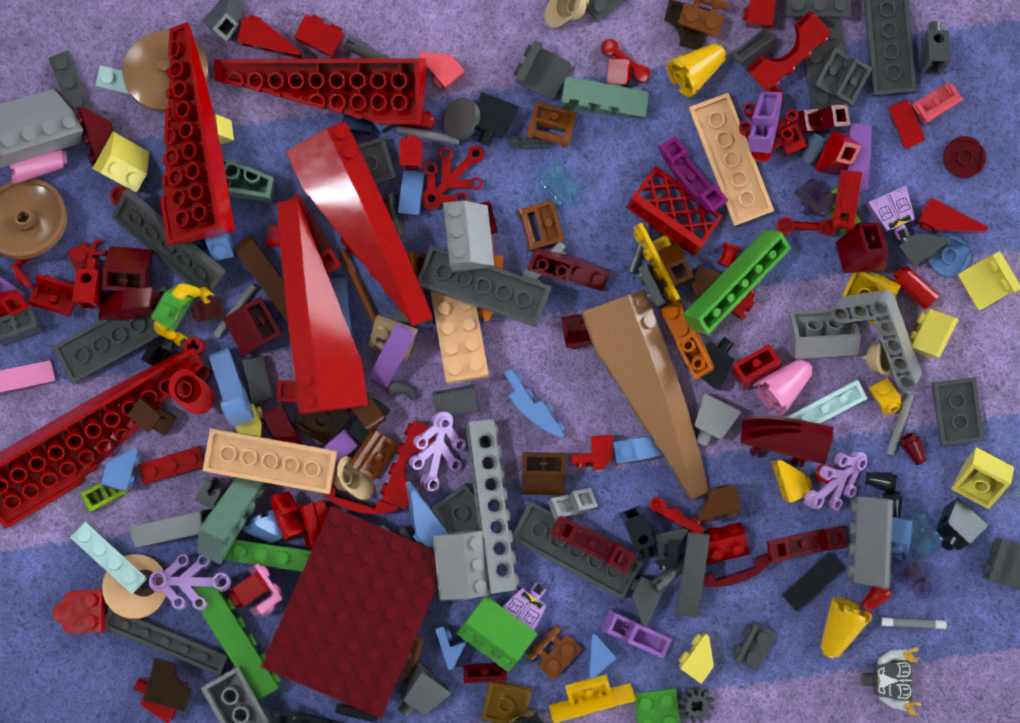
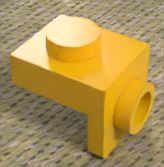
[869,378,902,416]

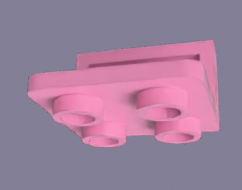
[248,564,282,616]

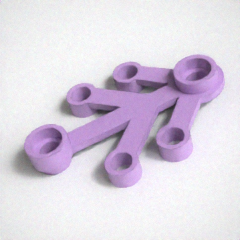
[409,411,466,492]
[804,452,867,511]
[149,554,231,611]

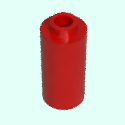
[892,266,939,310]

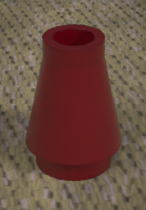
[900,432,927,465]

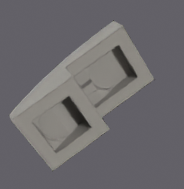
[548,488,598,521]

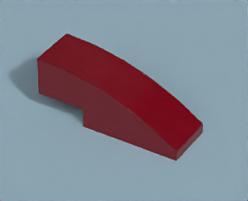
[98,288,159,320]
[262,405,304,445]

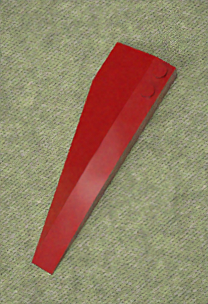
[161,22,235,245]
[214,58,426,124]
[286,121,433,326]
[277,199,368,414]

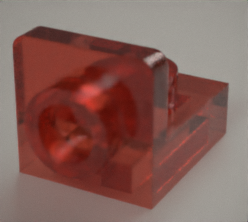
[191,297,225,323]

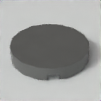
[443,97,480,140]

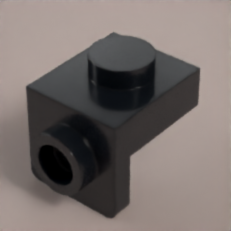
[141,337,179,366]

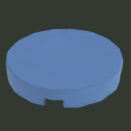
[928,235,971,277]

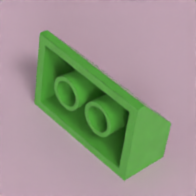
[457,596,537,672]

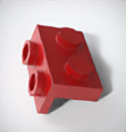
[29,274,76,317]
[702,522,749,564]

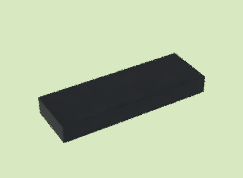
[782,552,844,612]

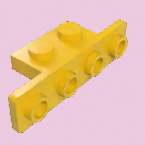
[633,222,680,303]
[549,674,636,723]

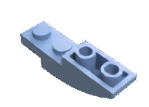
[504,369,566,438]

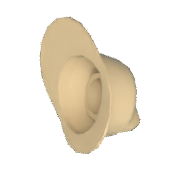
[545,0,590,28]
[862,341,903,375]
[333,456,374,500]

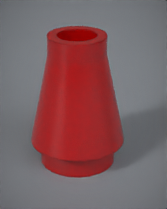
[861,586,893,612]

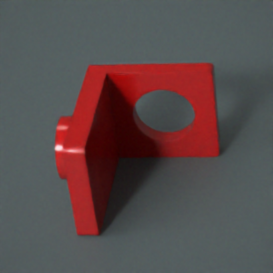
[11,257,35,289]

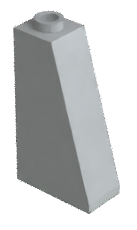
[130,509,212,548]

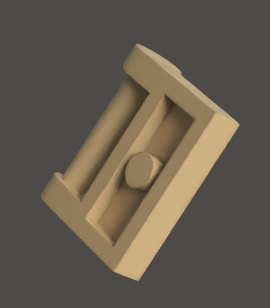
[368,315,418,362]

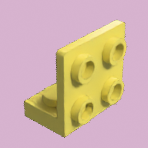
[957,251,1020,310]

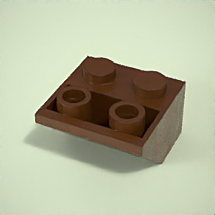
[522,452,566,495]
[694,483,742,523]

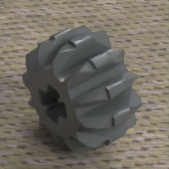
[678,686,715,723]

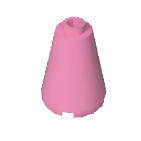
[10,149,68,184]
[753,359,813,416]

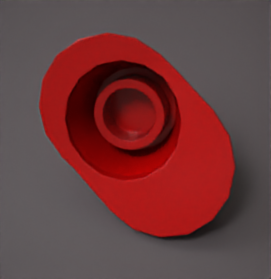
[168,369,214,414]

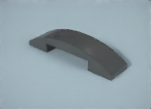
[676,532,710,618]

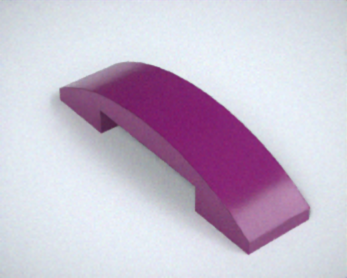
[658,135,728,213]

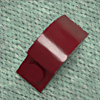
[798,105,851,134]

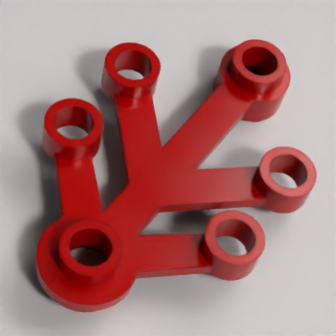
[739,88,799,163]
[421,145,485,210]

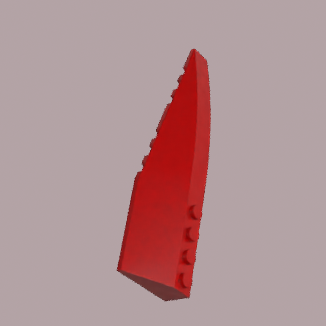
[0,347,204,529]

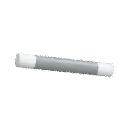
[881,618,947,629]

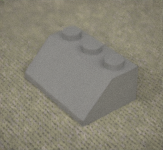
[443,200,495,272]
[789,309,861,359]
[433,529,490,600]
[201,666,269,723]

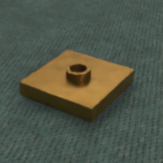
[481,681,532,723]

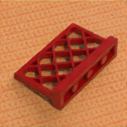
[626,166,724,257]

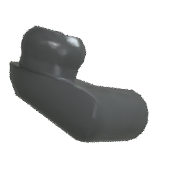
[386,380,418,401]

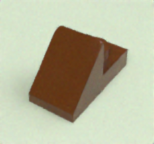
[128,396,177,436]

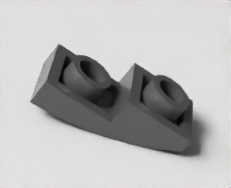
[241,355,272,404]

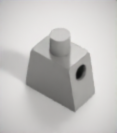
[693,393,741,447]

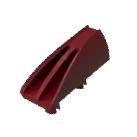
[740,416,834,468]

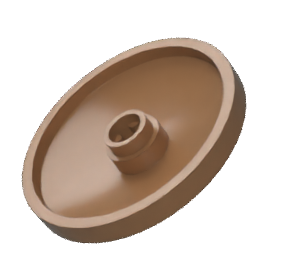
[122,31,209,113]
[0,179,67,259]

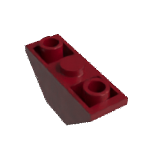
[75,106,114,166]

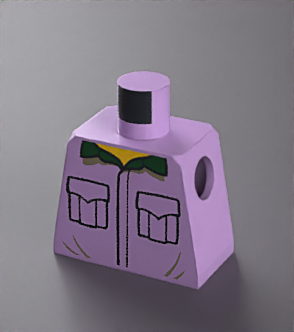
[865,186,914,240]
[501,582,547,631]

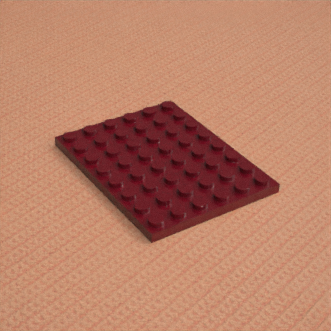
[261,506,438,719]

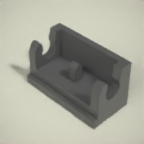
[0,307,44,346]
[432,384,479,416]
[194,477,227,510]

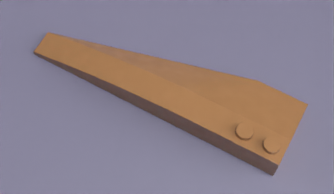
[581,289,709,500]

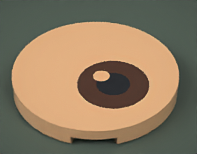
[102,554,166,619]

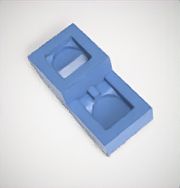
[398,171,425,216]

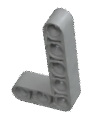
[831,290,922,391]

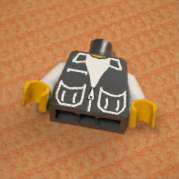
[861,647,922,715]

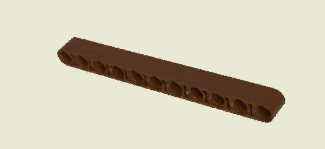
[233,235,387,432]

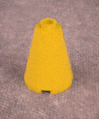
[666,43,726,97]
[820,596,872,659]

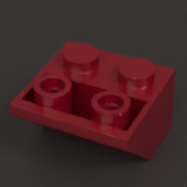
[835,222,888,273]
[102,246,153,291]
[223,297,281,356]

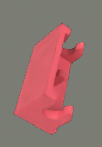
[911,83,964,125]

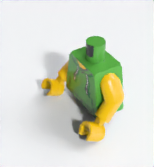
[151,283,214,348]

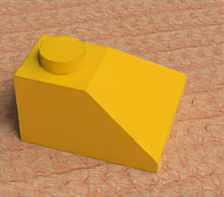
[842,271,901,325]
[771,459,812,503]

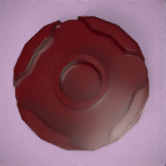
[943,136,986,179]

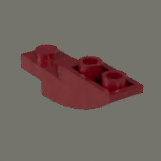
[527,249,611,291]

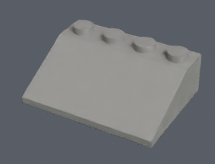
[0,89,83,168]
[847,496,893,588]

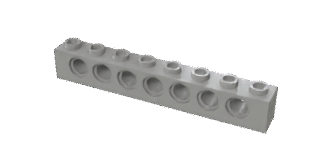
[465,419,518,594]

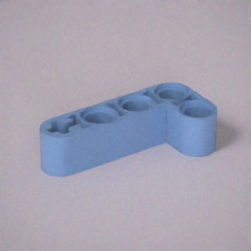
[209,347,254,427]

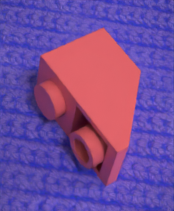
[418,52,465,91]

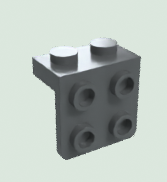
[514,40,571,100]
[982,537,1020,590]

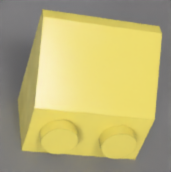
[92,132,150,193]
[909,309,959,359]
[951,447,1014,509]

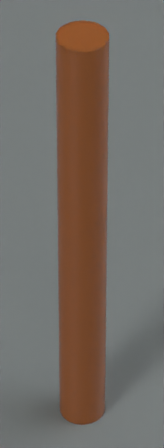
[339,249,377,326]

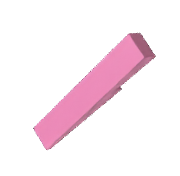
[0,360,56,393]

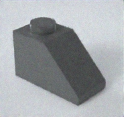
[899,234,951,269]
[630,575,665,626]

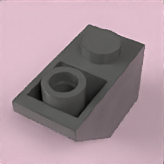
[202,0,245,42]

